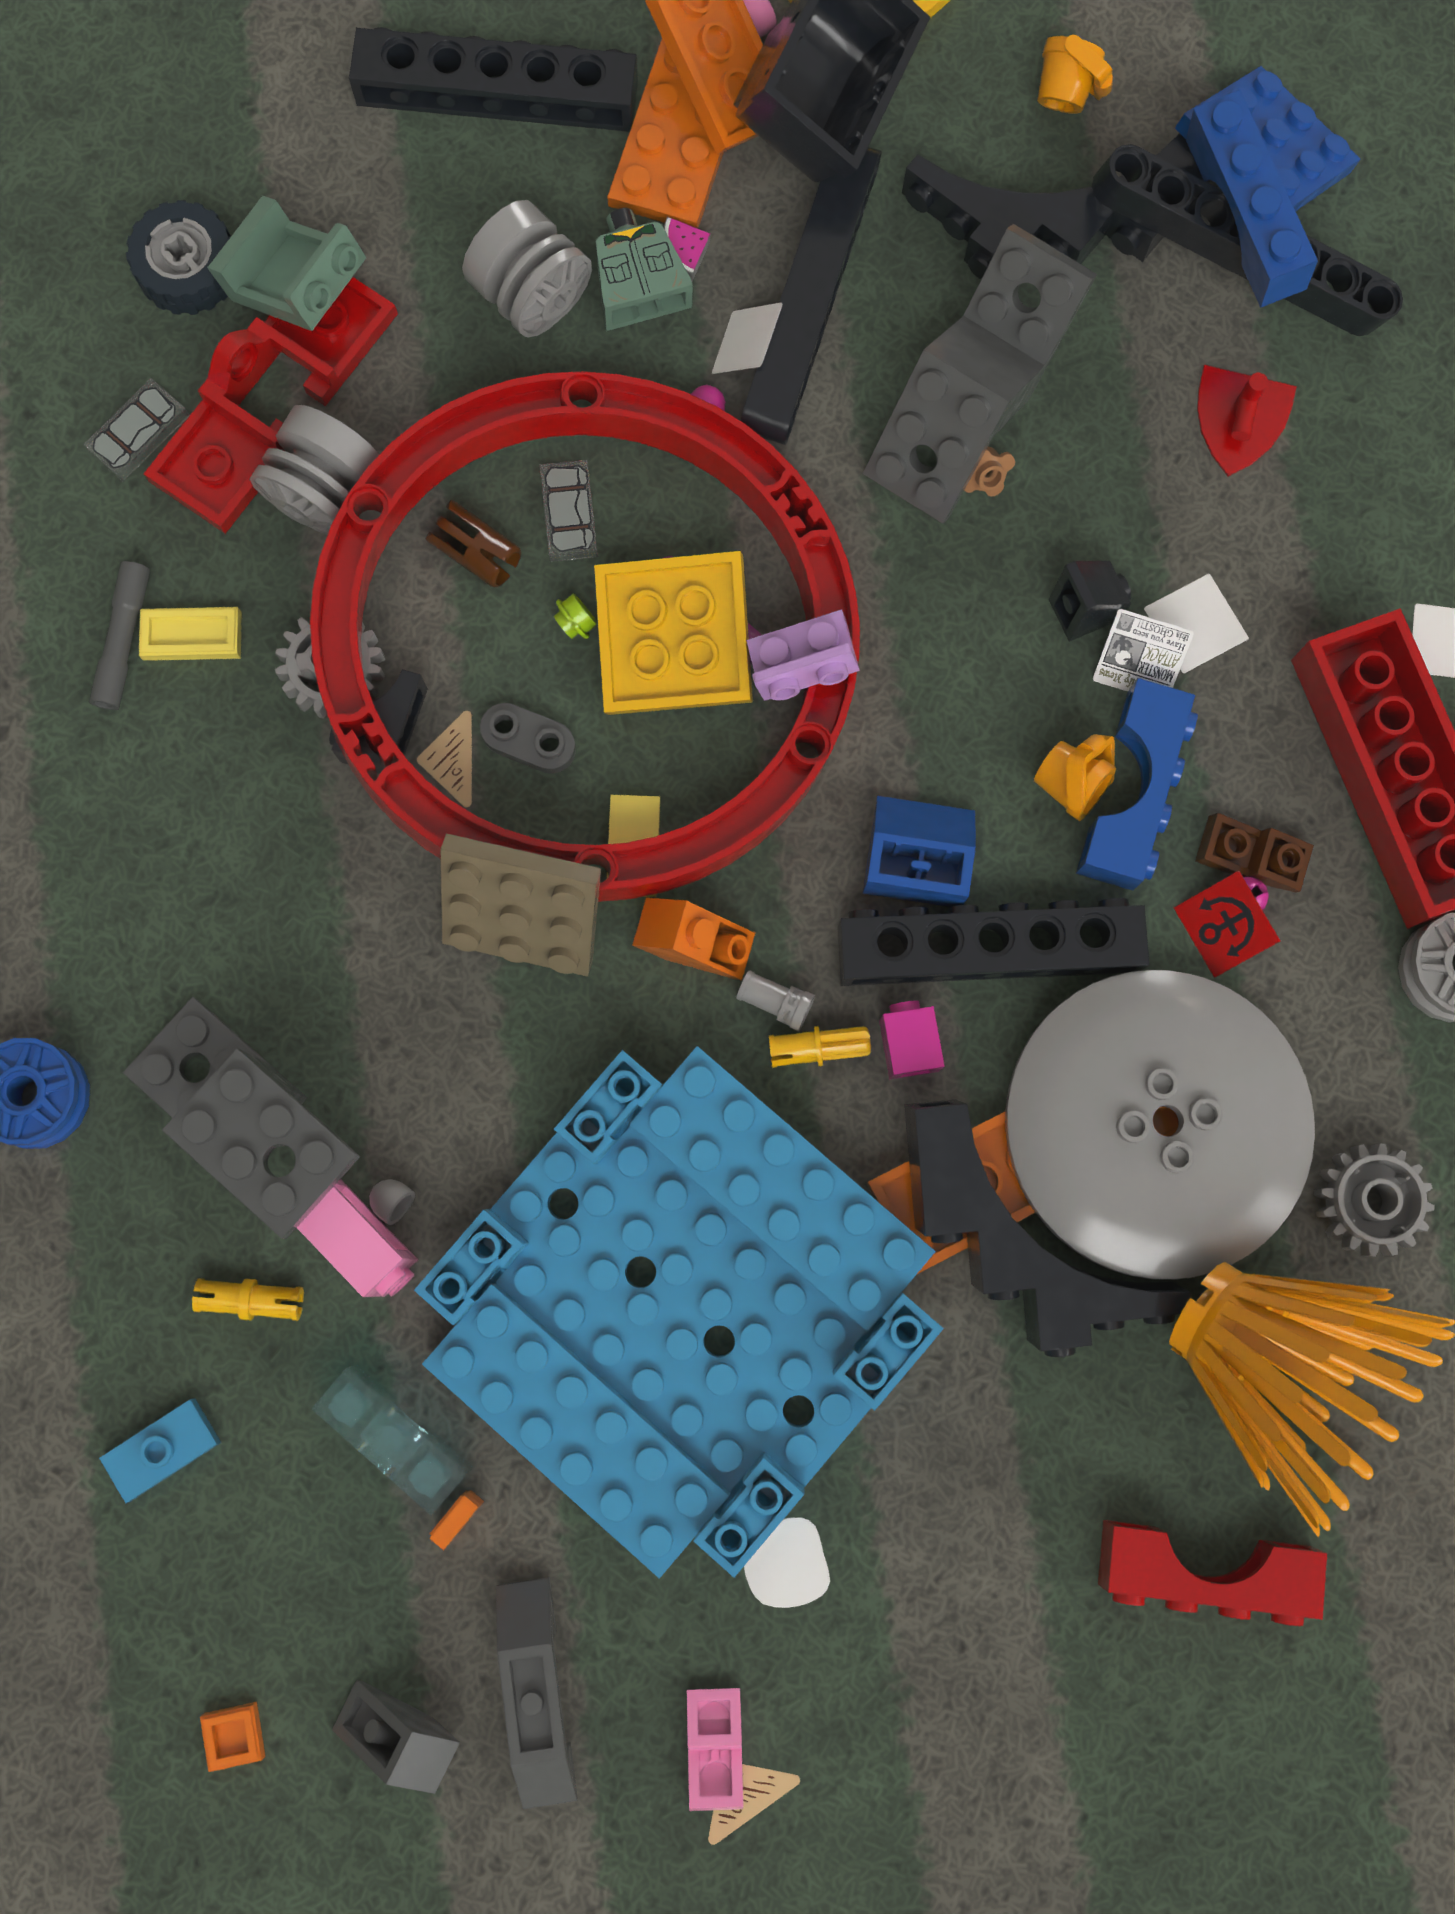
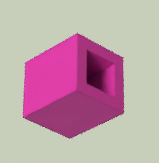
[879,1001,945,1080]

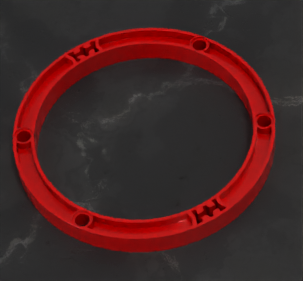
[310,371,860,902]

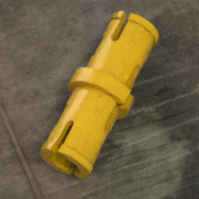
[192,1278,304,1321]

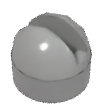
[369,1179,415,1225]

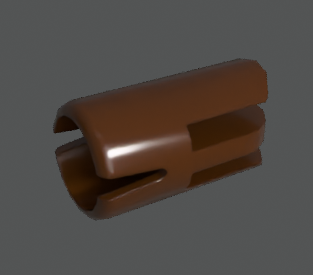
[425,500,521,587]

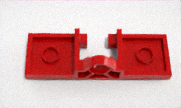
[144,277,398,534]

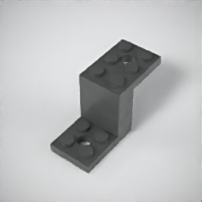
[863,224,1097,524]
[123,997,361,1239]

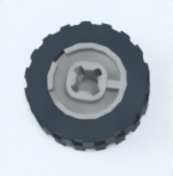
[126,200,231,315]

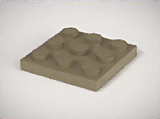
[440,833,601,977]

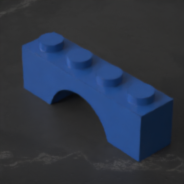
[1186,89,1318,308]
[1076,678,1198,891]

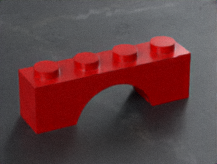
[1098,1520,1327,1626]

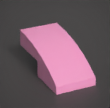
[687,1688,743,1811]

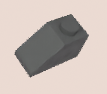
[332,1680,460,1794]

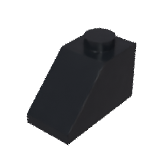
[1048,561,1131,642]

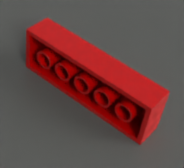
[1291,608,1455,929]

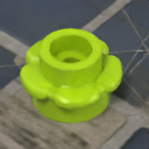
[554,593,598,639]

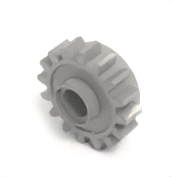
[1314,1143,1435,1257]

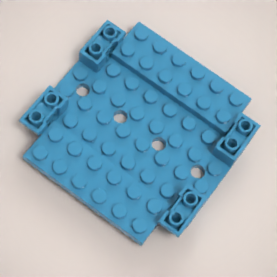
[414,1046,944,1579]

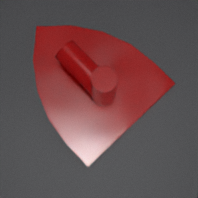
[1197,365,1297,477]

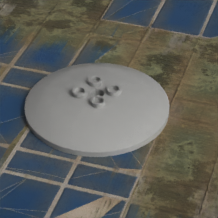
[1005,970,1315,1279]

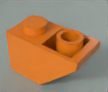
[632,898,755,980]

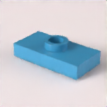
[99,1398,221,1503]

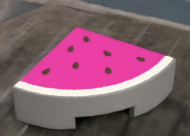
[664,217,711,282]

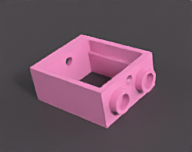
[297,1179,418,1297]

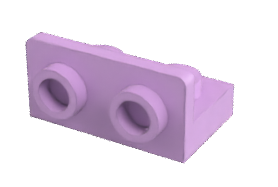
[746,609,860,701]

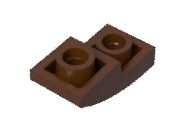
[1195,813,1314,893]

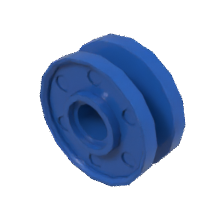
[0,1038,90,1149]

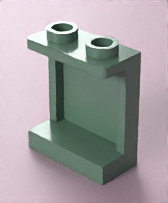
[207,196,367,331]

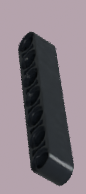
[1092,144,1403,336]
[741,147,882,445]

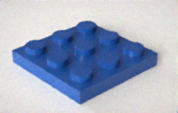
[1175,66,1361,211]

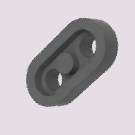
[480,703,576,774]

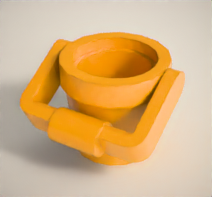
[1037,35,1113,114]
[1034,734,1117,821]

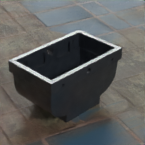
[733,0,930,182]

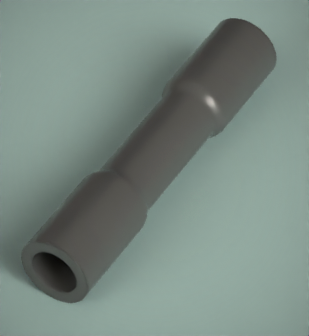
[89,561,150,710]

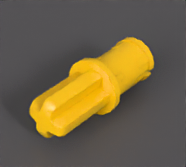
[769,1026,871,1068]

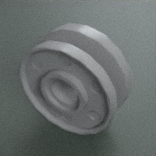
[1398,913,1455,1022]

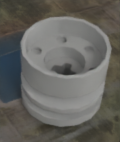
[462,200,592,337]
[250,405,379,535]

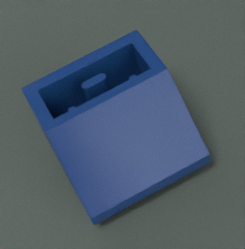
[863,796,976,907]

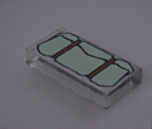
[83,378,190,482]
[540,460,598,562]

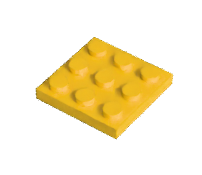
[594,551,753,715]

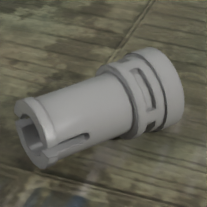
[736,970,815,1032]

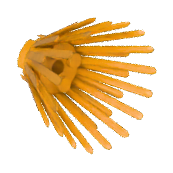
[1169,1262,1455,1538]

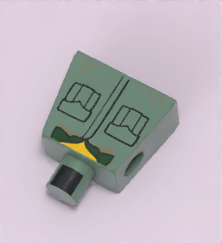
[595,208,693,331]

